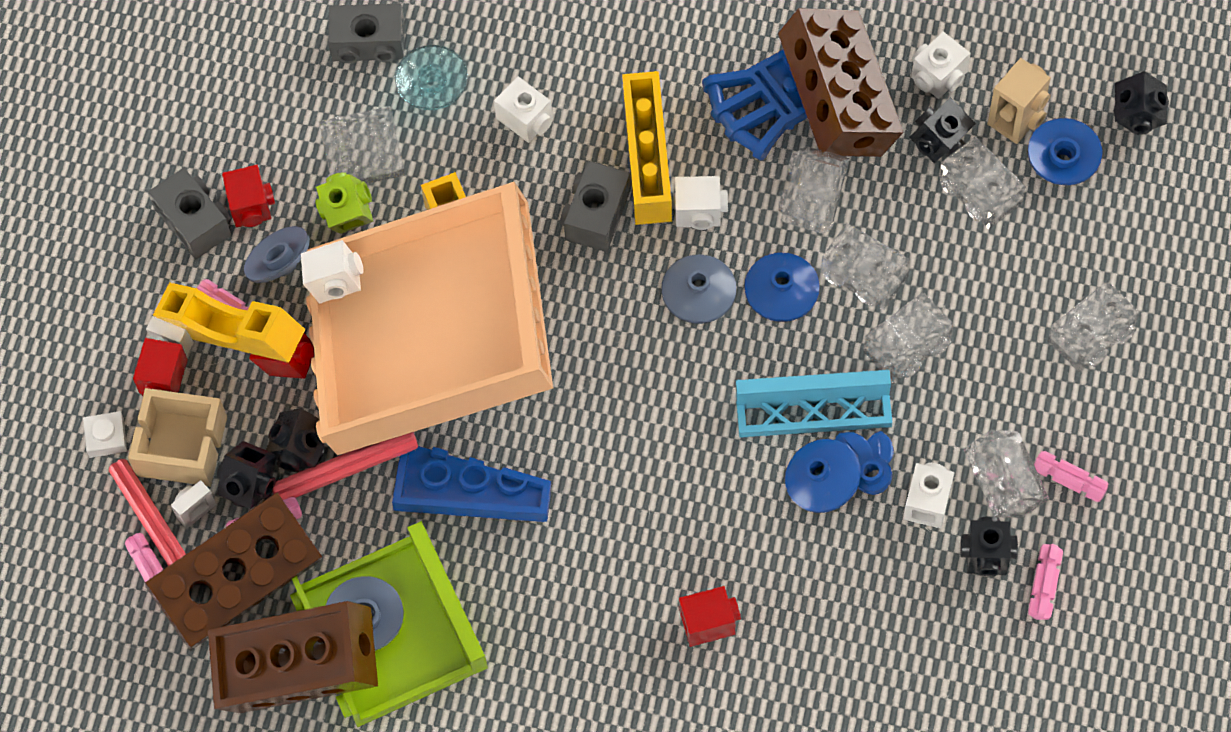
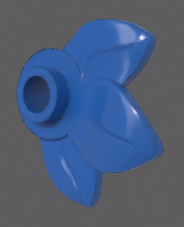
[820,431,894,495]

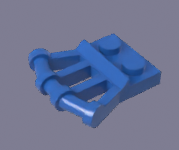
[702,50,807,161]

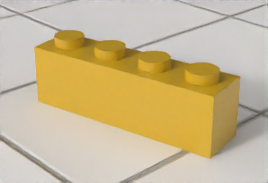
[622,71,672,225]

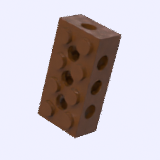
[778,8,904,157]
[145,493,322,651]
[208,601,378,713]

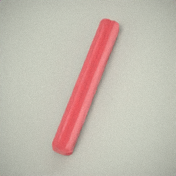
[272,432,418,500]
[109,459,186,566]

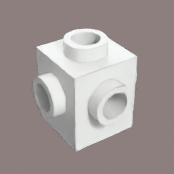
[911,32,971,99]

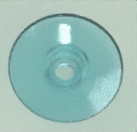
[395,45,468,110]

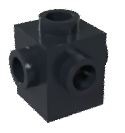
[1113,71,1169,135]
[909,97,976,164]
[266,408,324,472]
[217,441,277,509]
[960,516,1018,576]

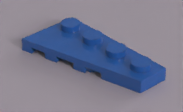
[392,446,551,522]

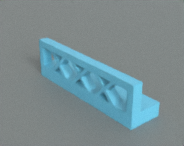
[736,370,893,438]

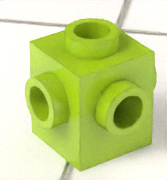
[315,172,374,234]

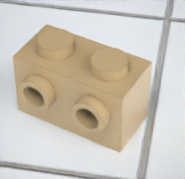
[987,58,1051,144]

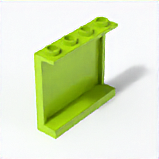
[290,521,488,728]

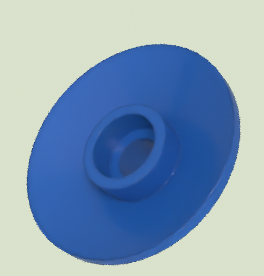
[1028,118,1103,185]
[745,253,819,322]
[785,439,861,513]

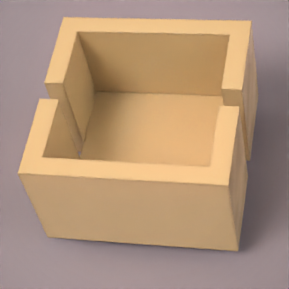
[128,388,227,487]

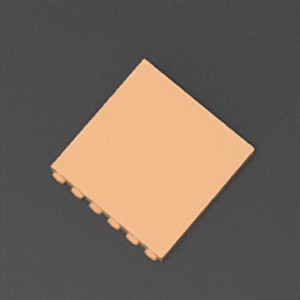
[306,182,553,455]

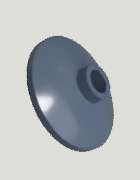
[244,226,310,283]
[661,254,736,324]
[326,576,404,651]

